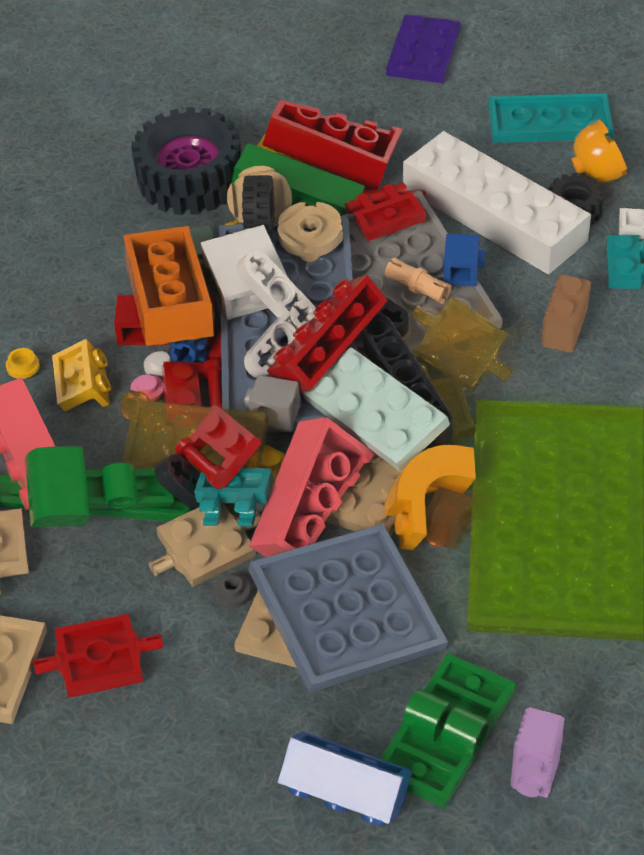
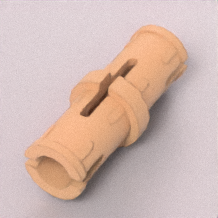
[385,258,451,304]

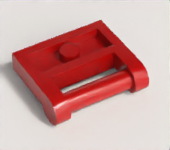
[162,359,222,424]
[175,405,262,489]

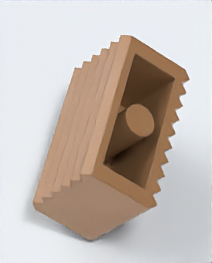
[541,275,591,352]

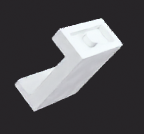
[201,225,287,320]

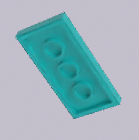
[488,93,614,143]

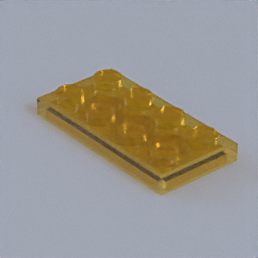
[122,400,269,472]

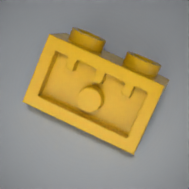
[52,339,111,412]

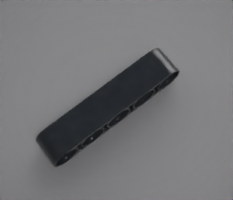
[362,314,454,449]

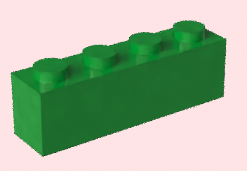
[232,143,365,216]

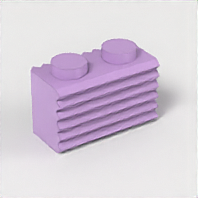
[511,707,565,798]

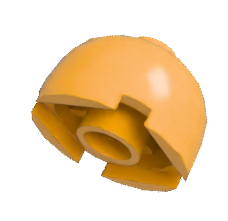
[571,119,628,183]

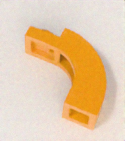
[384,445,476,551]

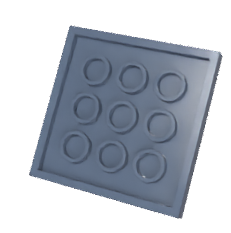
[248,524,448,693]

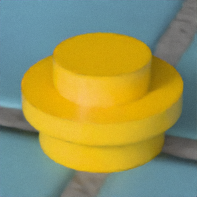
[6,348,40,379]

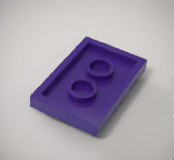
[386,14,461,84]

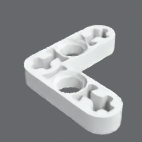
[237,250,315,377]

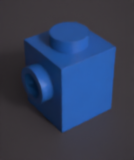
[444,234,485,286]

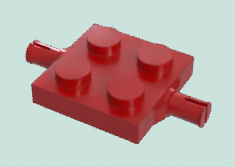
[33,613,163,698]

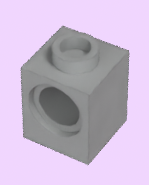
[245,375,301,431]

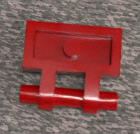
[345,182,426,242]

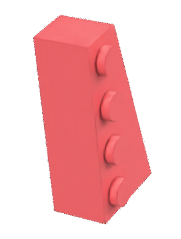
[0,377,56,510]
[249,417,375,557]

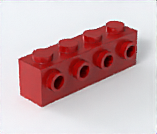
[266,275,388,393]

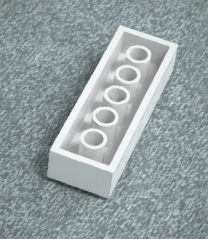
[403,131,591,275]

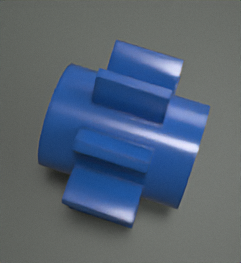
[167,338,209,363]

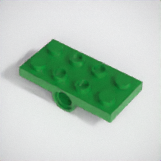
[380,653,516,809]

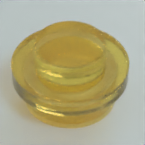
[120,390,152,424]

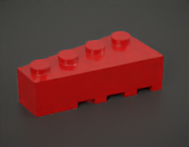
[262,100,403,190]

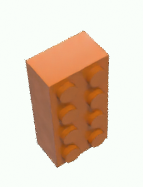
[123,226,214,346]

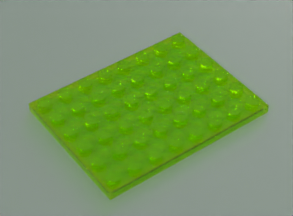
[467,400,644,641]

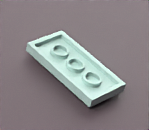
[302,347,450,471]

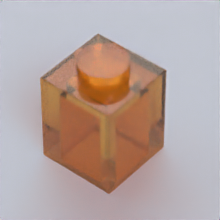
[423,486,472,550]

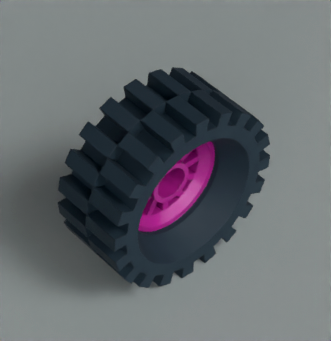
[131,107,242,215]

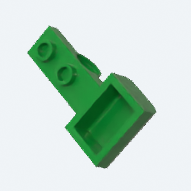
[25,446,174,527]

